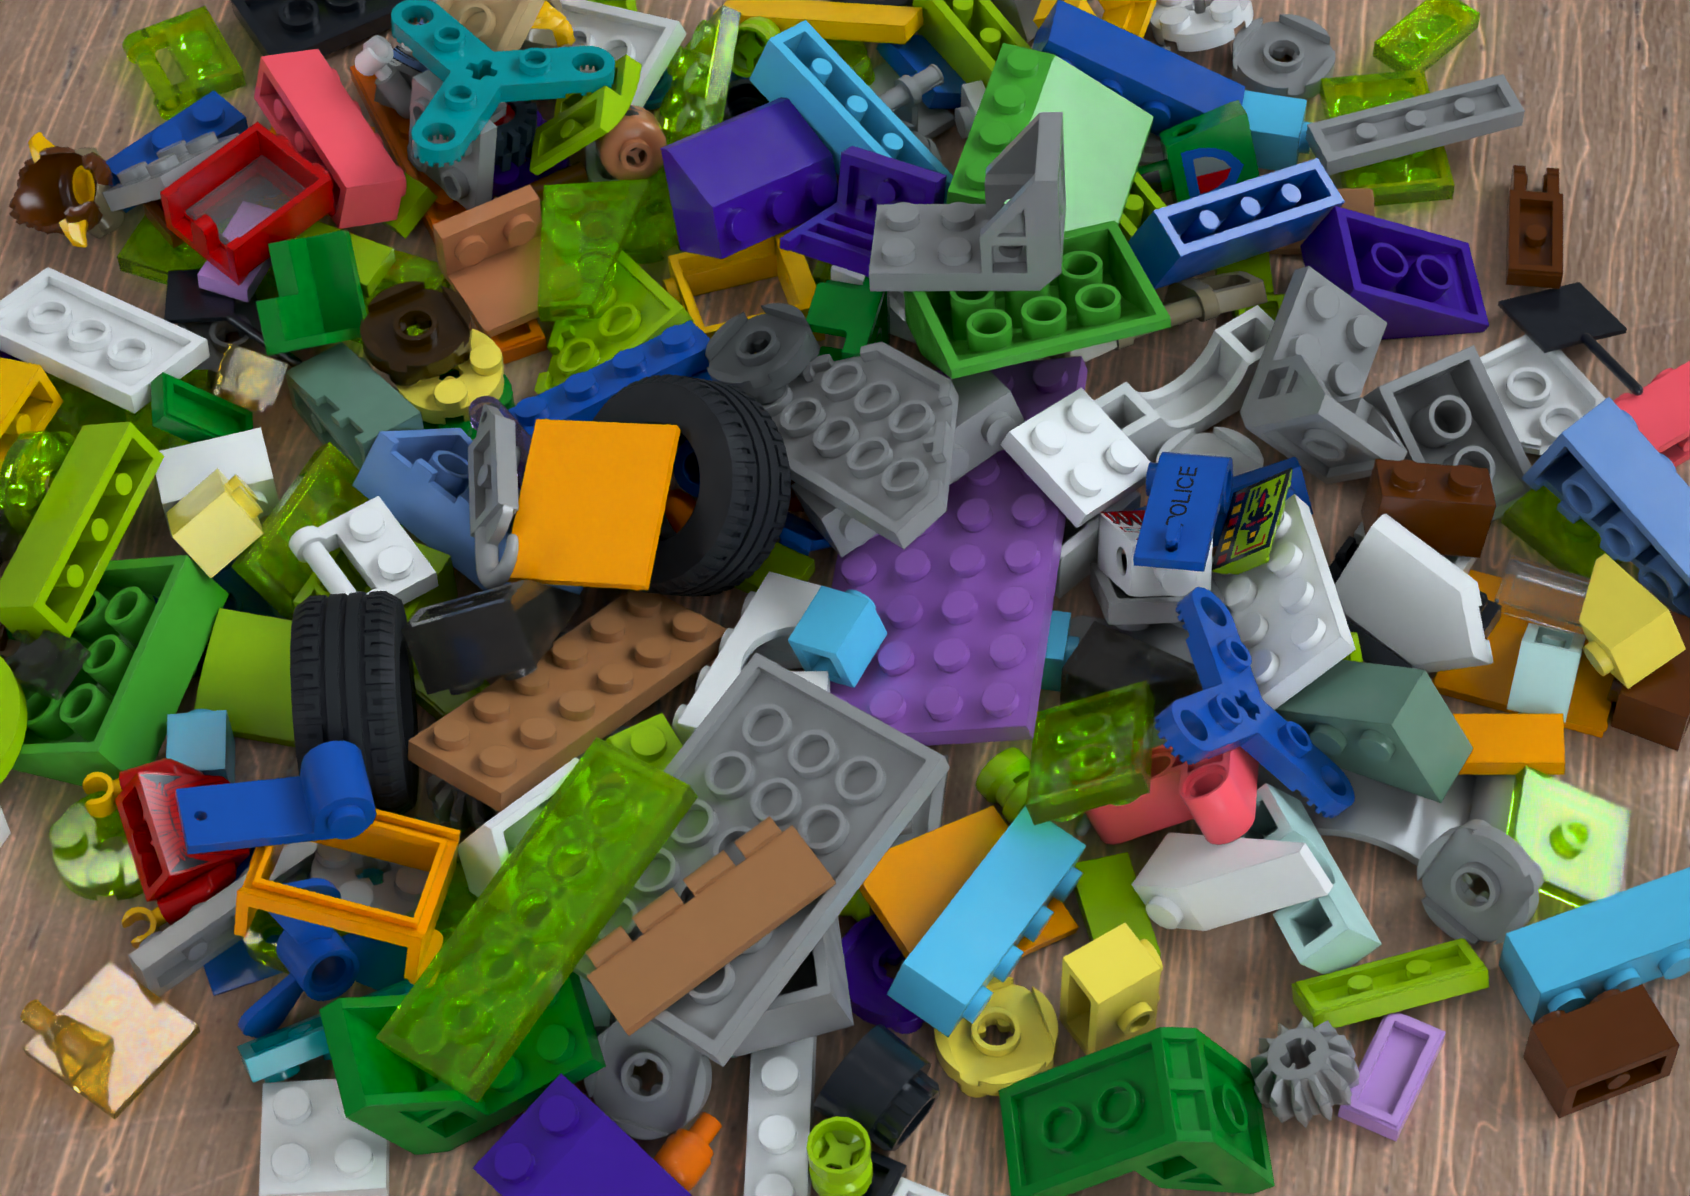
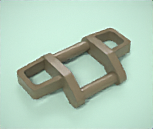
[1049,271,1268,363]

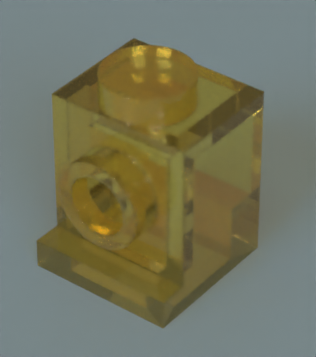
[211,342,288,412]

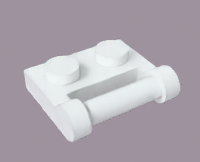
[289,496,439,605]

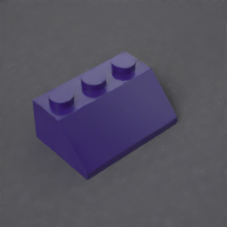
[660,97,838,259]

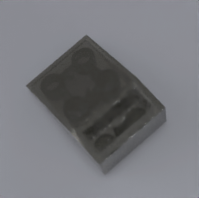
[402,579,582,695]

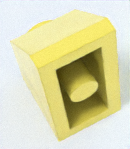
[1579,553,1686,689]

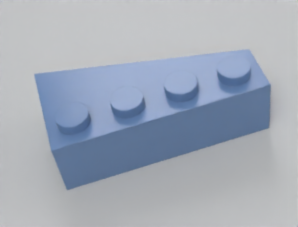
[1521,397,1690,617]
[352,428,584,625]

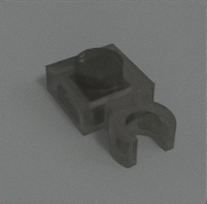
[0,629,92,701]

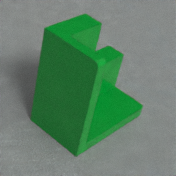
[256,230,367,356]

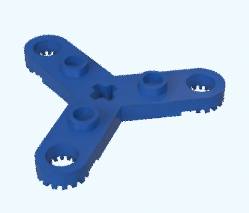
[1155,587,1355,819]

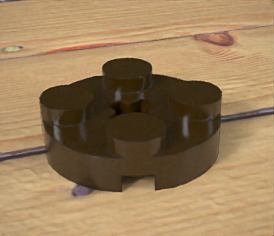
[360,281,473,386]

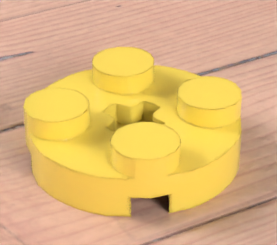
[395,328,504,424]
[934,977,1058,1098]

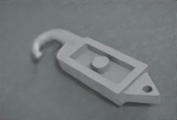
[468,404,521,590]

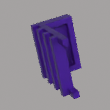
[780,146,947,277]

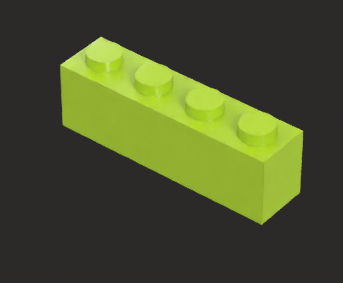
[0,422,164,641]

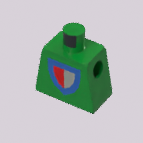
[1137,100,1260,204]

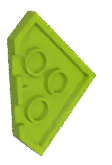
[534,239,694,395]

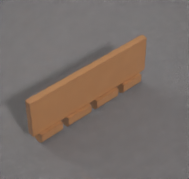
[585,816,836,1036]

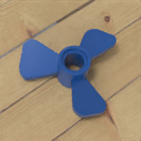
[238,878,408,1038]

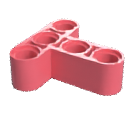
[1074,744,1259,845]

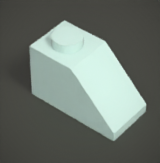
[1507,623,1586,722]

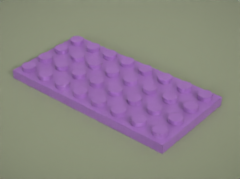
[830,356,1088,746]

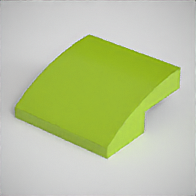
[529,54,642,176]
[194,608,295,747]

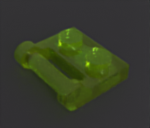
[122,6,246,120]

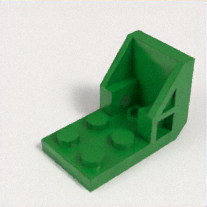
[319,959,606,1155]
[999,1027,1275,1196]

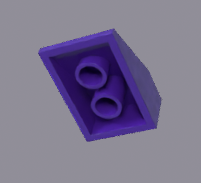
[1300,206,1489,340]
[473,1073,692,1196]

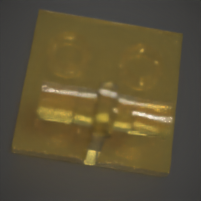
[20,962,200,1120]

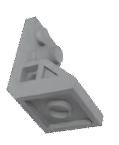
[869,112,1066,291]
[1240,266,1407,484]

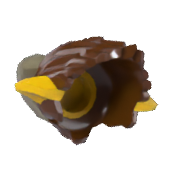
[9,132,124,248]

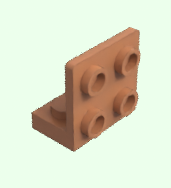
[433,184,582,338]

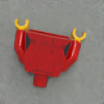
[82,758,250,949]

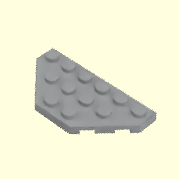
[754,342,959,549]

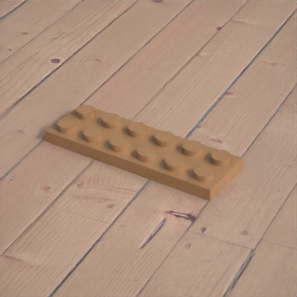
[408,589,727,812]

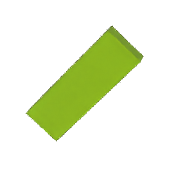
[1291,938,1489,1028]

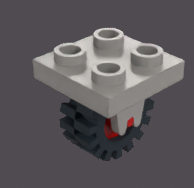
[407,70,537,210]

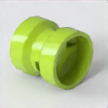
[722,16,781,78]
[975,747,1059,824]
[806,1116,873,1196]

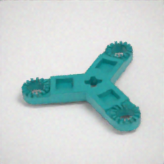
[391,0,615,168]

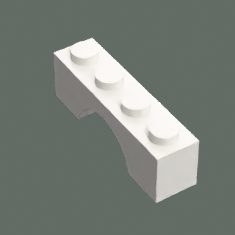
[1094,305,1275,462]
[672,571,821,745]

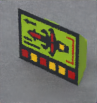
[1212,467,1292,575]

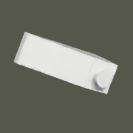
[1131,832,1333,931]

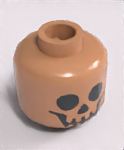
[595,105,667,183]

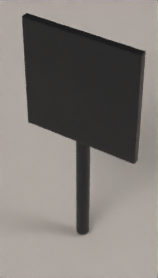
[1498,282,1643,396]

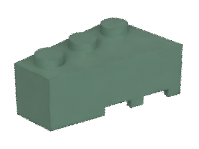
[285,342,424,501]
[1275,660,1473,803]

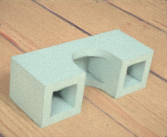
[1240,783,1382,974]

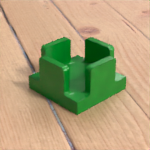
[806,276,890,361]

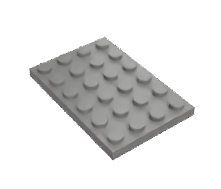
[531,652,950,1067]

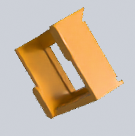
[234,809,461,986]

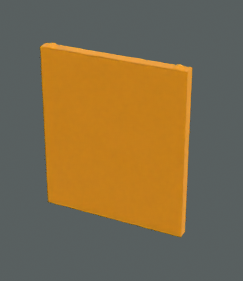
[507,419,681,591]
[1432,569,1614,738]
[859,805,1079,958]

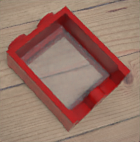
[160,121,335,285]

